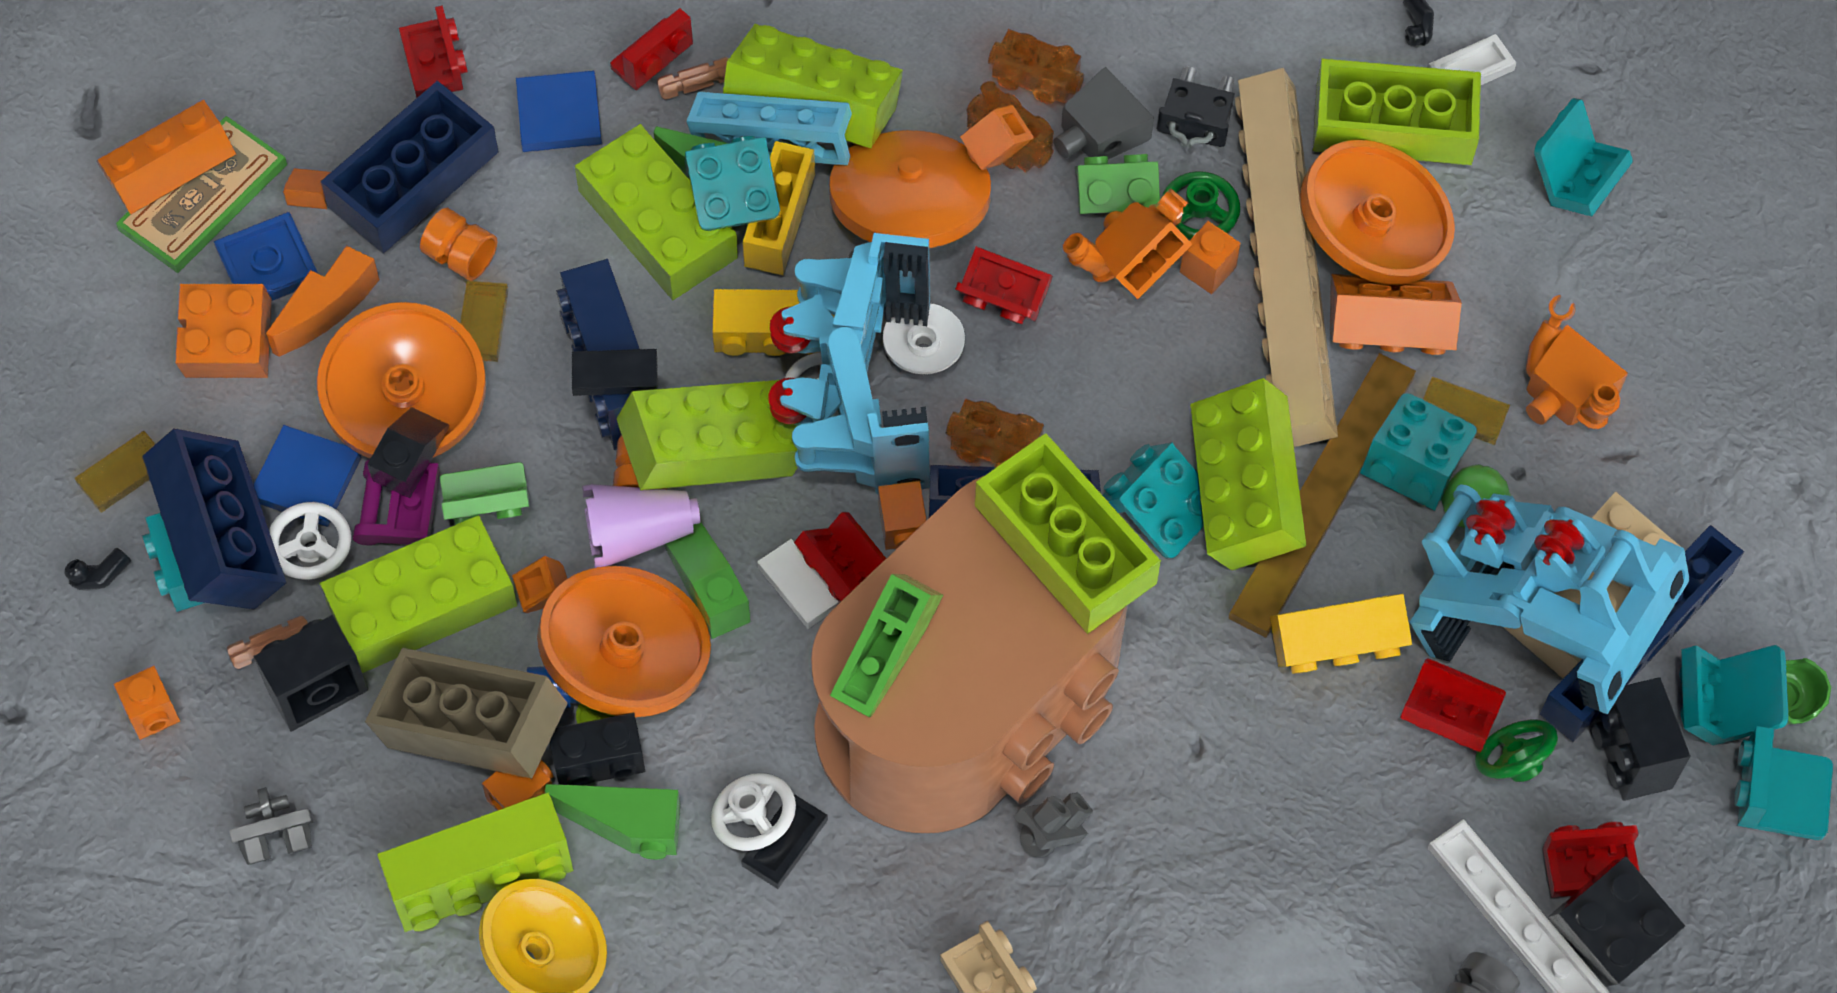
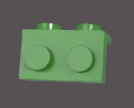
[1075,154,1160,214]
[440,462,530,525]

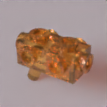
[988,29,1085,104]
[967,81,1054,172]
[946,399,1044,467]

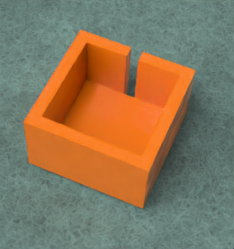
[175,284,272,378]

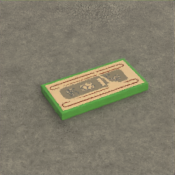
[116,116,287,273]

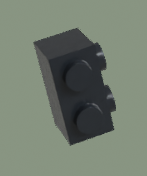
[550,713,645,786]

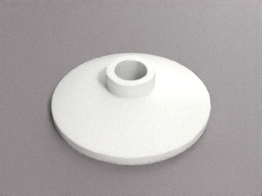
[883,303,965,374]

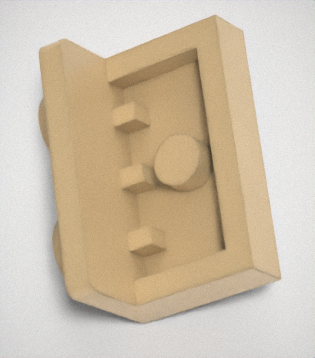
[940,921,1037,993]

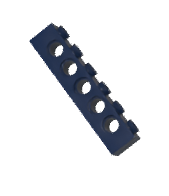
[1540,525,1744,742]

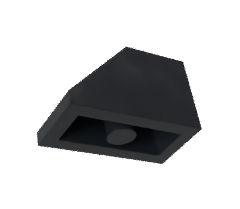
[367,407,449,498]

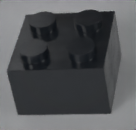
[253,615,368,732]
[1592,677,1691,801]
[1547,856,1685,987]

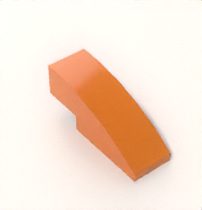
[266,246,380,357]

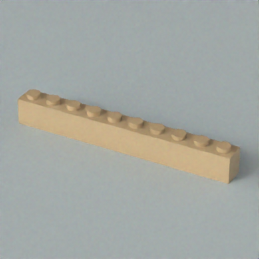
[1235,68,1338,447]

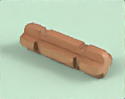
[657,57,729,100]
[227,616,308,669]

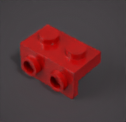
[399,5,468,98]
[610,8,693,91]
[955,246,1053,325]
[794,512,887,601]
[1400,658,1506,753]
[1542,822,1640,898]

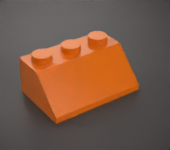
[97,99,236,214]
[1330,274,1462,355]

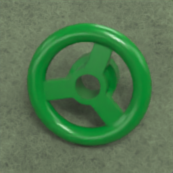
[1162,171,1241,240]
[1475,719,1558,782]

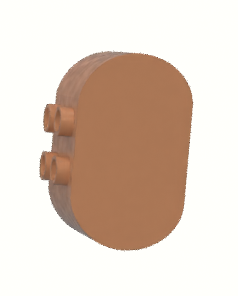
[811,476,1127,833]

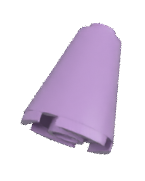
[582,484,700,568]

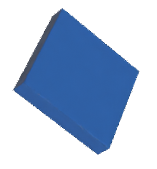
[516,70,602,152]
[213,212,318,301]
[254,425,362,527]

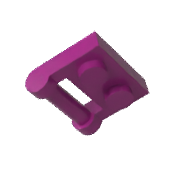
[353,460,440,546]

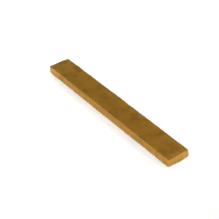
[1228,353,1416,638]

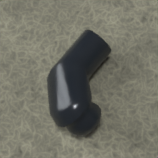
[1403,0,1434,47]
[64,548,131,590]

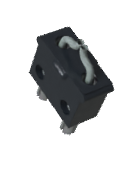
[1156,66,1235,148]

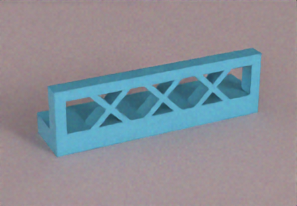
[686,92,852,165]

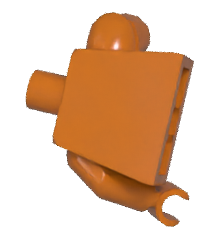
[1063,189,1193,299]
[1526,295,1628,429]

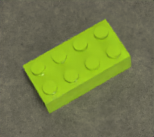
[723,24,903,148]
[1313,58,1481,165]
[575,124,738,301]
[1190,378,1306,571]
[617,380,798,491]
[975,433,1161,634]
[320,515,517,673]
[377,792,574,932]

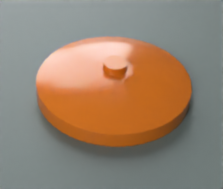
[829,130,991,248]
[1300,140,1455,285]
[317,302,486,458]
[537,566,711,717]

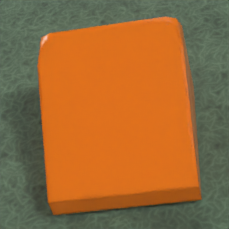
[283,168,331,209]
[512,556,568,613]

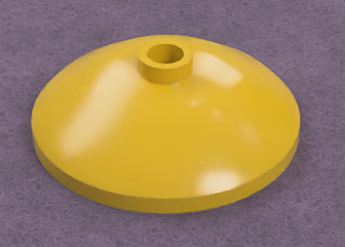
[479,879,607,993]

